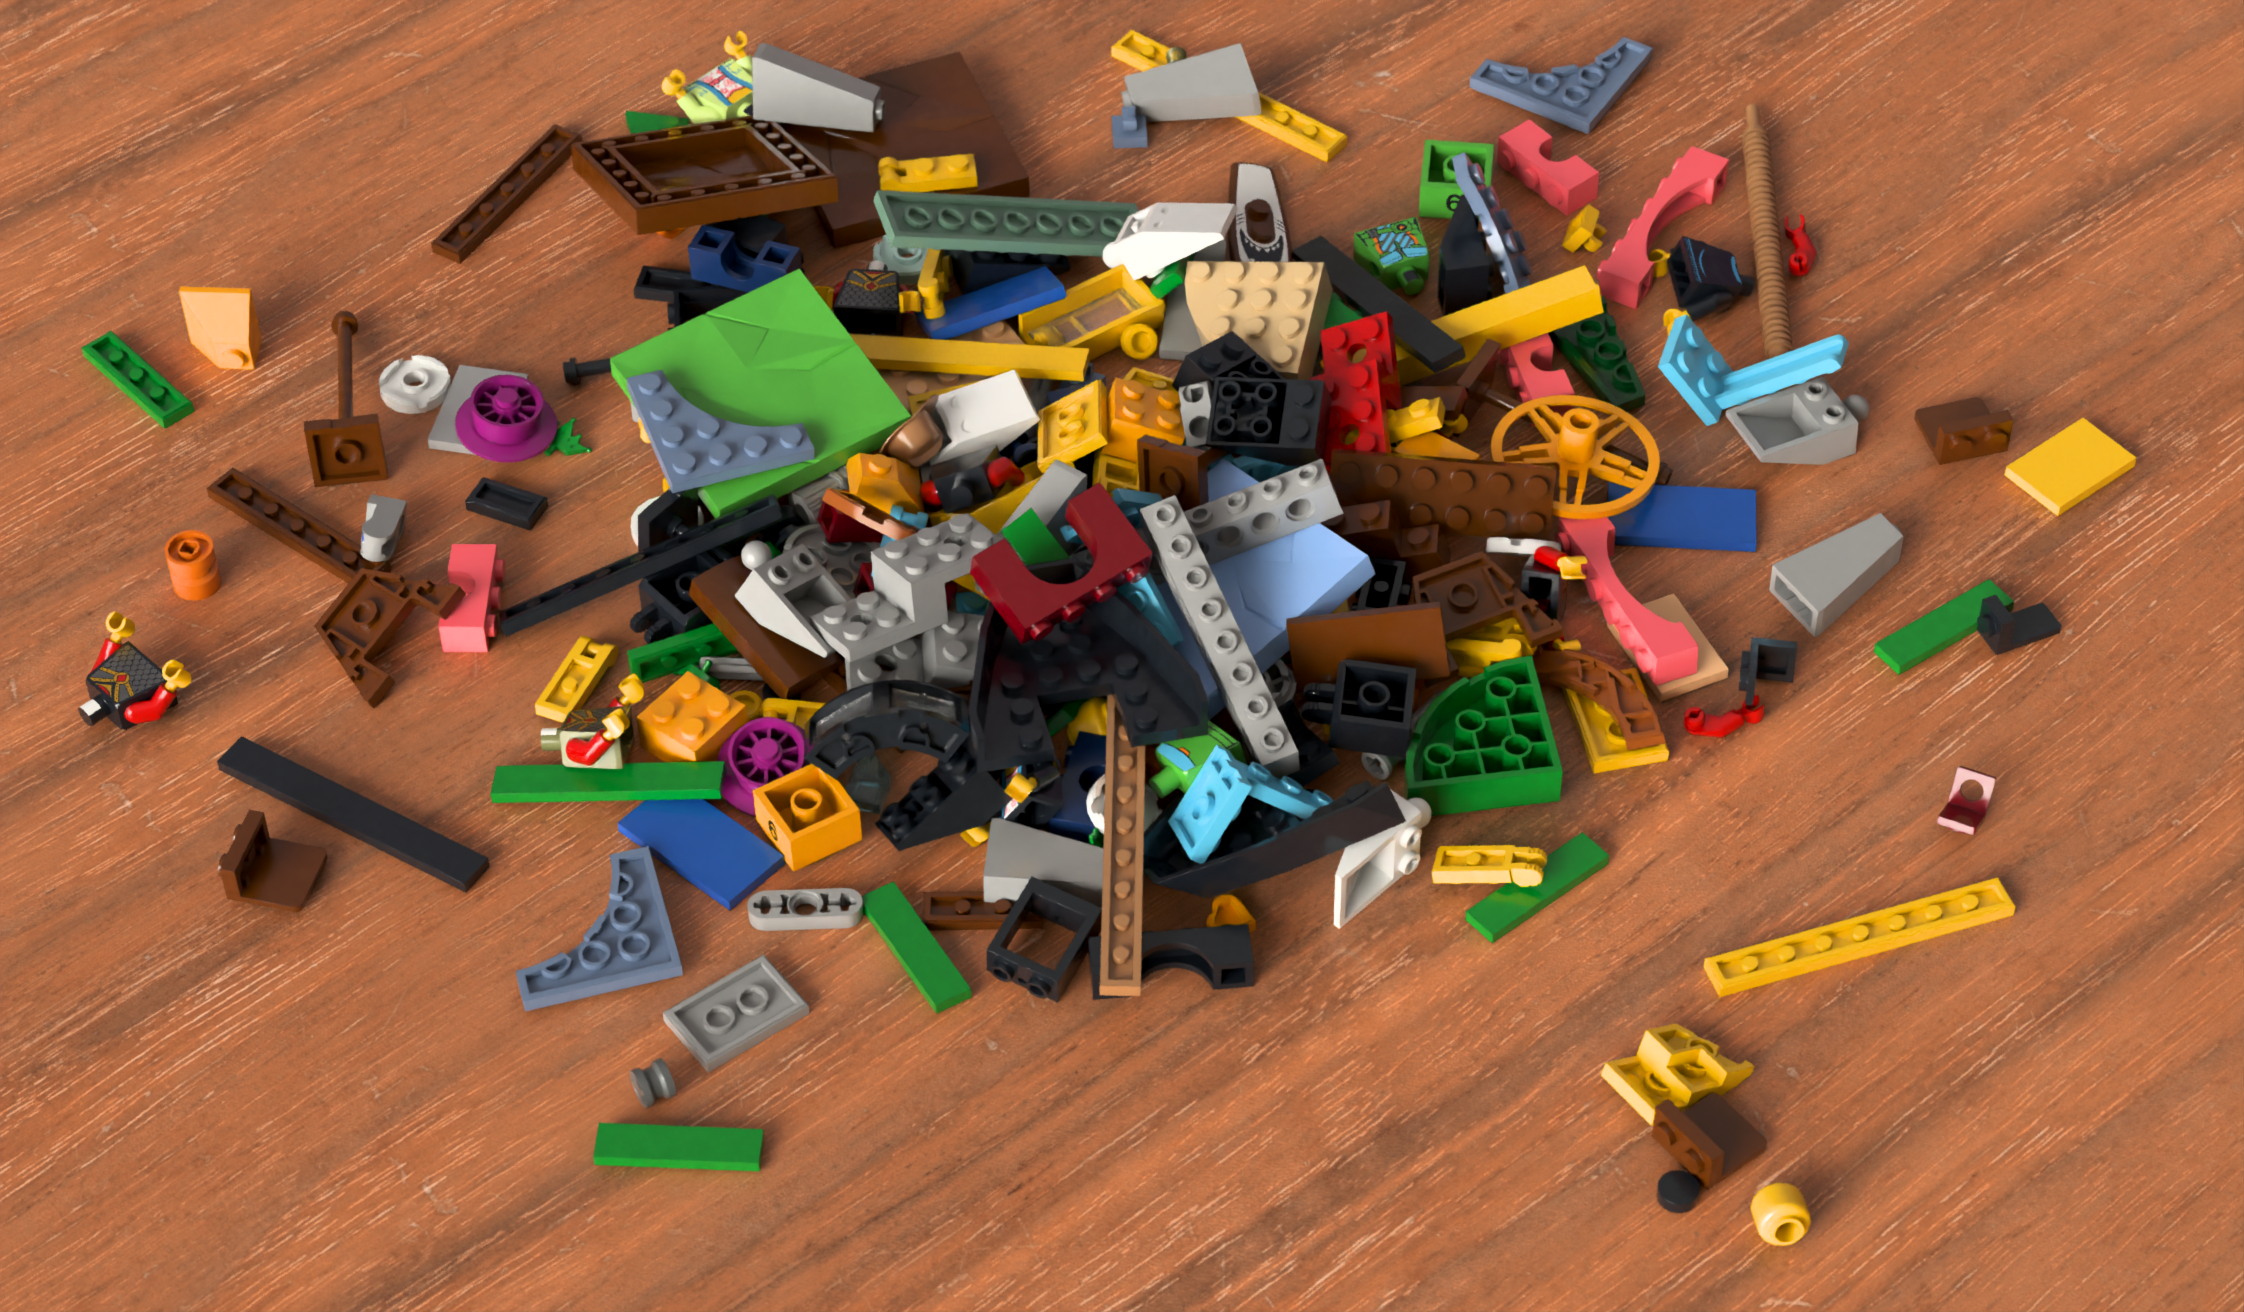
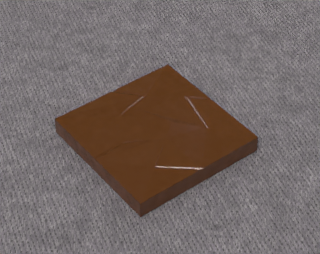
[776,51,1030,249]
[571,115,839,235]

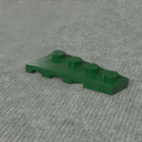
[1548,295,1646,412]

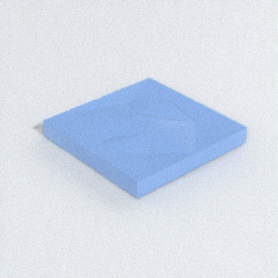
[1157,459,1375,720]

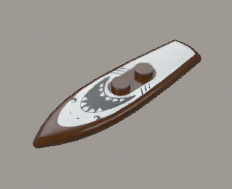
[1228,162,1293,262]

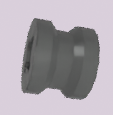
[629,1058,677,1108]

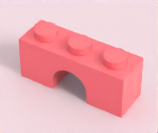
[1497,120,1599,216]
[1498,333,1575,427]
[438,544,506,652]

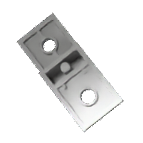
[809,513,1002,662]
[845,611,984,691]

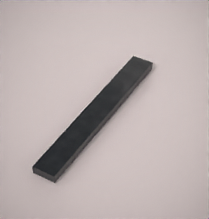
[1292,236,1466,373]
[499,494,783,637]
[217,736,490,892]

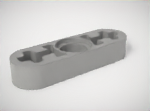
[747,888,864,931]

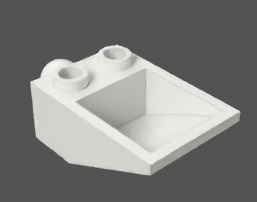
[1102,202,1238,281]
[911,370,1040,470]
[1334,790,1432,929]

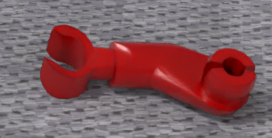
[1784,214,1817,277]
[1683,695,1765,738]

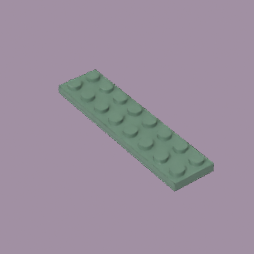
[873,190,1139,257]

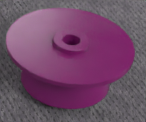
[455,375,557,463]
[716,717,812,817]

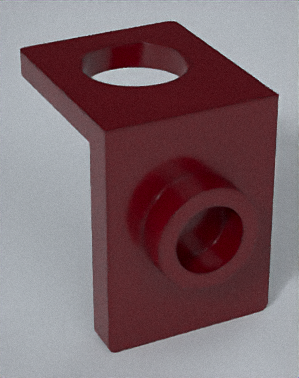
[1937,766,1997,835]

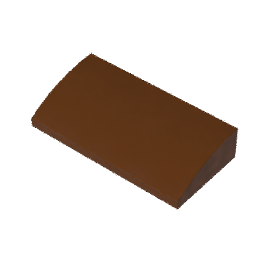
[689,555,844,700]

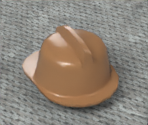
[880,394,943,468]

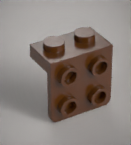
[1914,397,2013,465]
[218,810,328,912]
[1652,1093,1767,1190]

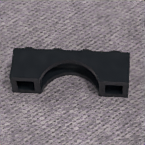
[1088,924,1254,1000]

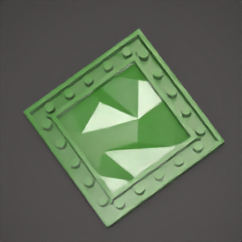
[610,268,911,519]

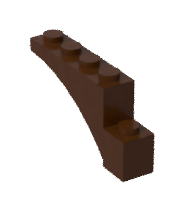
[1321,500,1451,582]

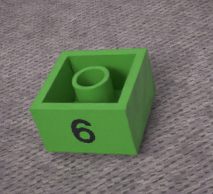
[1419,140,1494,221]

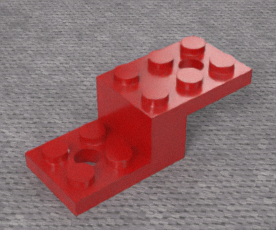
[1309,311,1402,474]

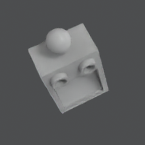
[1726,377,1870,465]
[735,540,852,658]

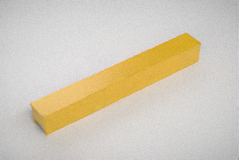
[1320,265,1604,386]

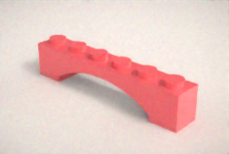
[1596,146,1729,309]
[1555,517,1698,686]

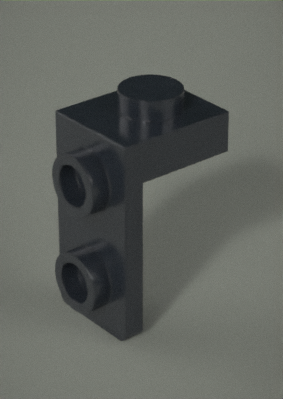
[1977,595,2062,655]
[1739,637,1797,705]

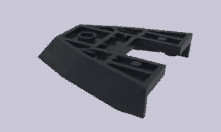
[968,558,1209,773]
[1143,699,1406,898]

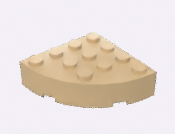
[1185,261,1333,380]

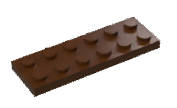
[1329,449,1556,541]

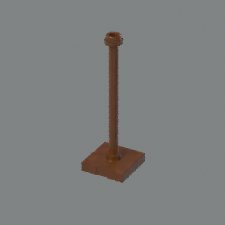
[304,311,388,487]
[1452,338,1673,485]
[1137,435,1231,512]

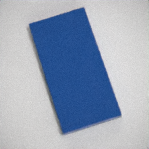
[915,266,1067,340]
[1607,482,1757,552]
[618,799,785,911]

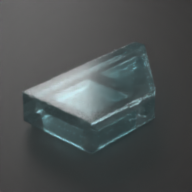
[845,754,891,814]

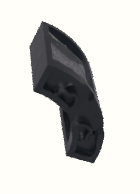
[804,680,969,779]

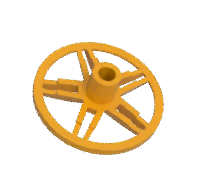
[1490,395,1660,519]

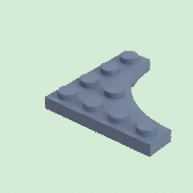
[1470,37,1653,134]
[1452,152,1532,294]
[627,370,814,493]
[516,846,683,1011]

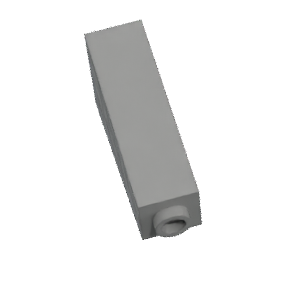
[752,43,886,133]
[1121,43,1262,122]
[975,459,1087,597]
[1769,513,1904,637]
[983,818,1103,908]

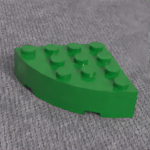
[1404,655,1563,816]

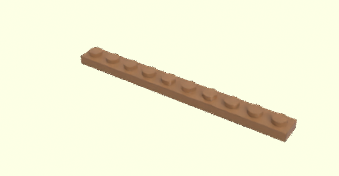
[1100,694,1145,996]

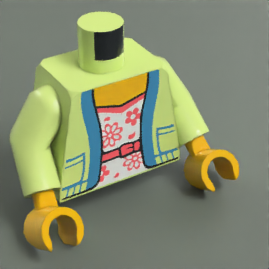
[662,31,753,124]

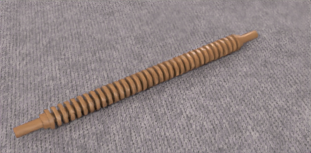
[1742,104,1793,388]

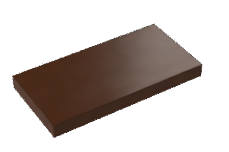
[1286,601,1450,693]

